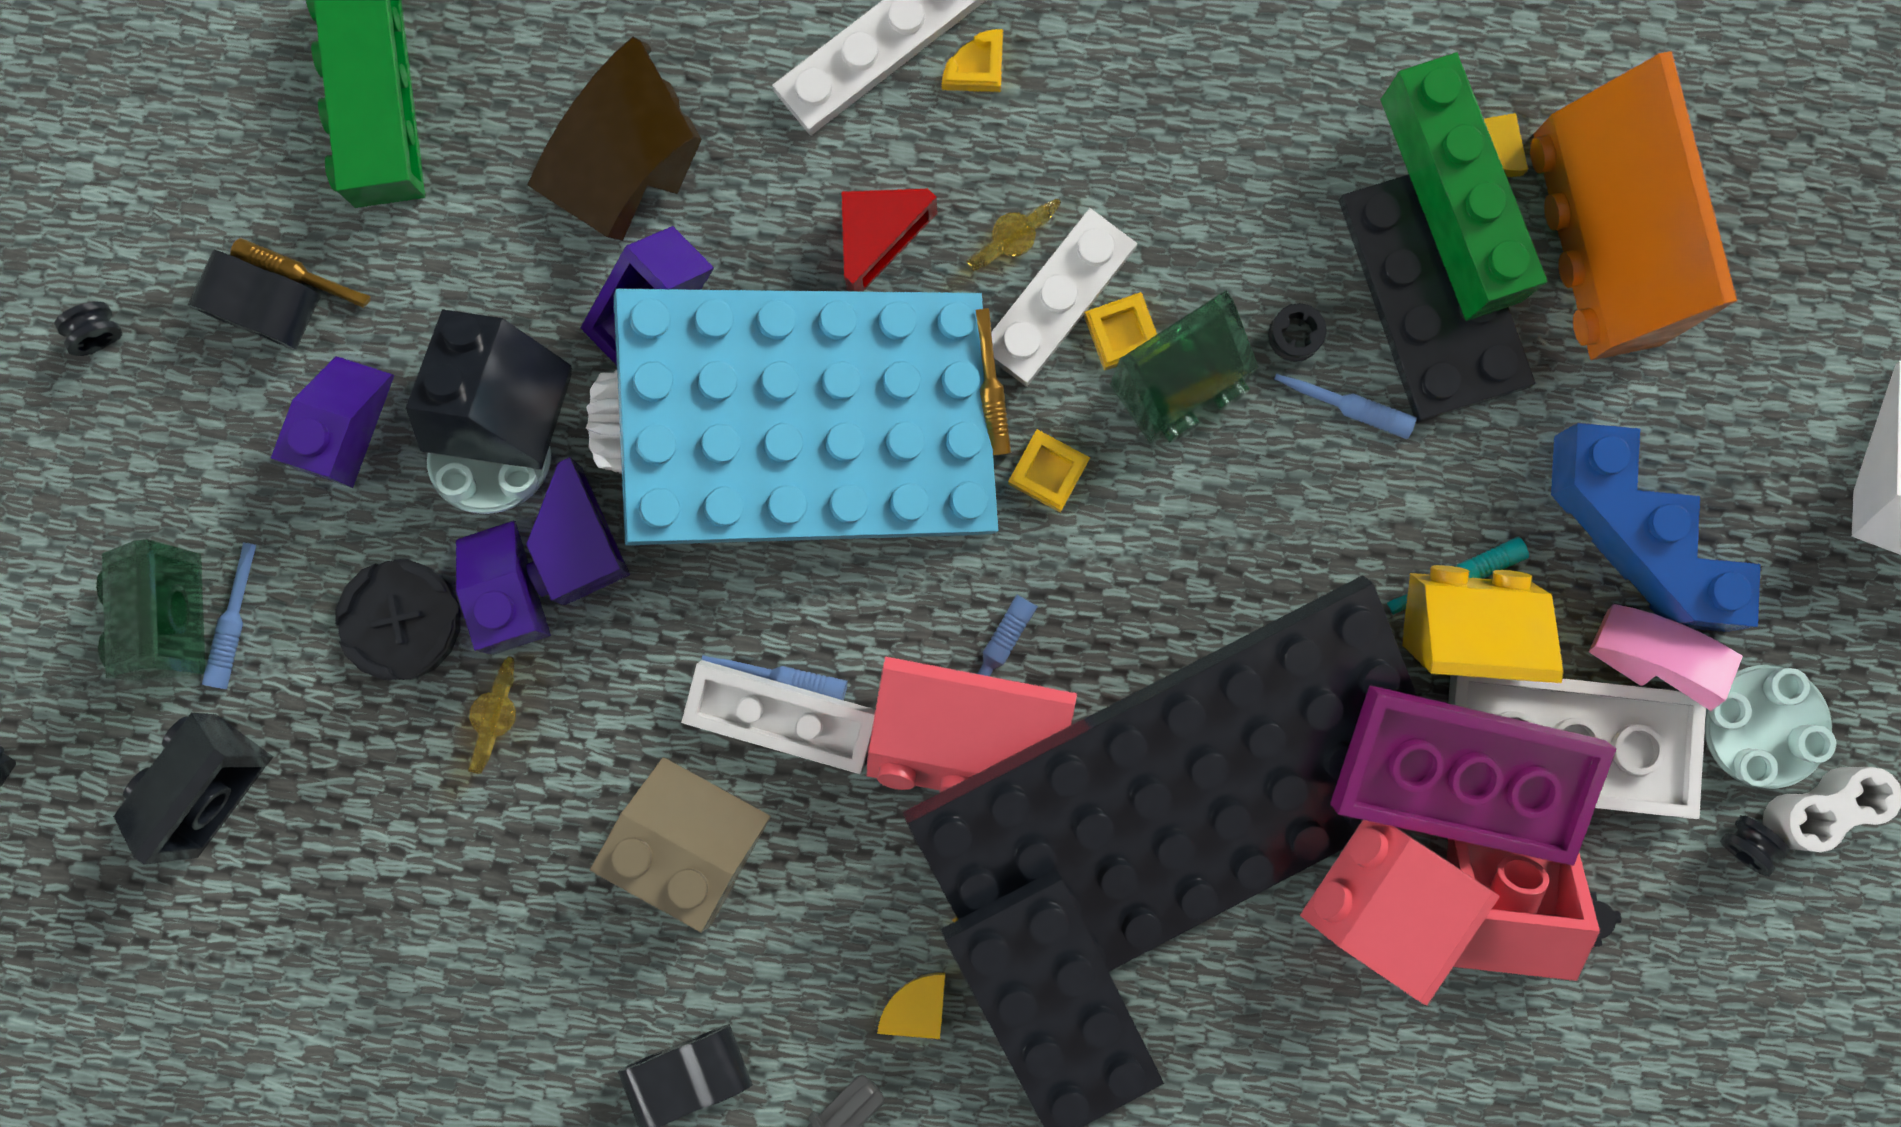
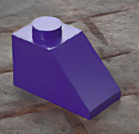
[580,226,714,366]
[271,356,394,488]
[526,457,630,606]
[456,521,551,655]

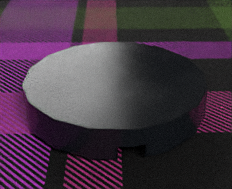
[335,559,460,681]

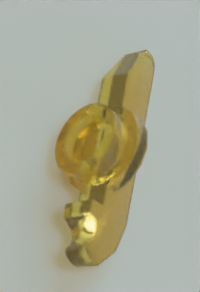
[965,199,1061,271]
[468,656,516,774]

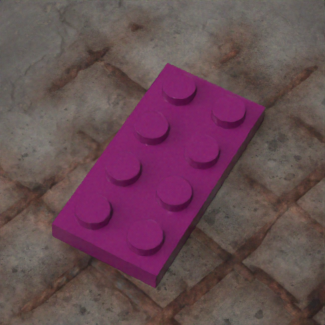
[1330,685,1617,866]

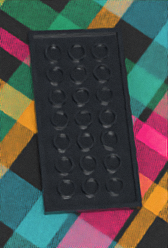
[902,575,1417,972]

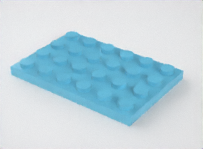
[614,289,998,545]

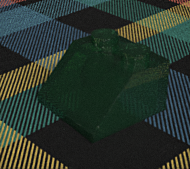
[1110,290,1259,444]
[96,539,206,681]

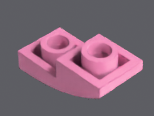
[1589,604,1743,711]

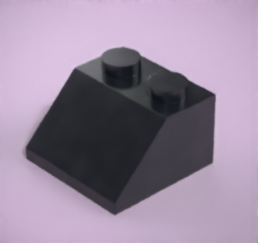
[405,309,572,470]
[113,712,273,865]

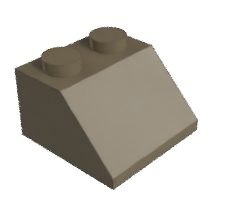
[589,757,771,932]

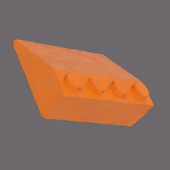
[1530,51,1737,360]

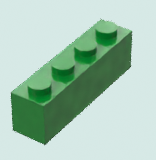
[306,0,426,208]
[1380,52,1548,321]

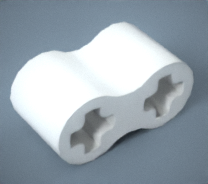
[1763,767,1901,852]

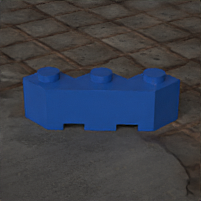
[1551,423,1761,632]

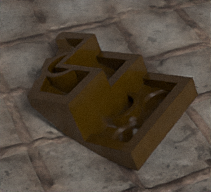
[527,37,702,241]

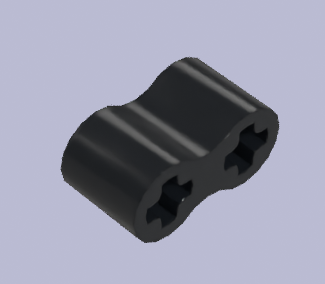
[188,250,321,350]
[618,1024,753,1127]

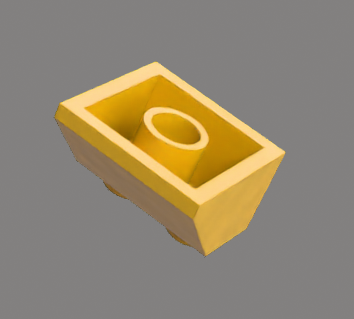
[1403,565,1563,684]

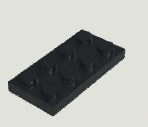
[1339,174,1536,423]
[941,869,1164,1127]

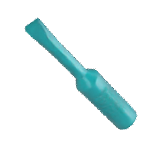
[1387,536,1530,615]

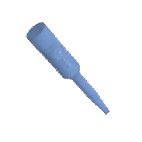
[1274,374,1417,439]
[202,543,256,689]
[977,594,1038,677]
[701,655,848,700]

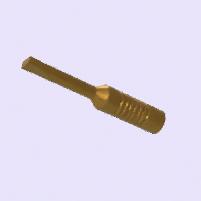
[230,238,371,308]
[976,308,1011,455]

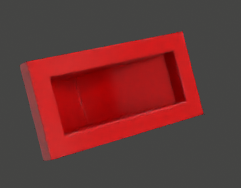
[842,188,937,292]

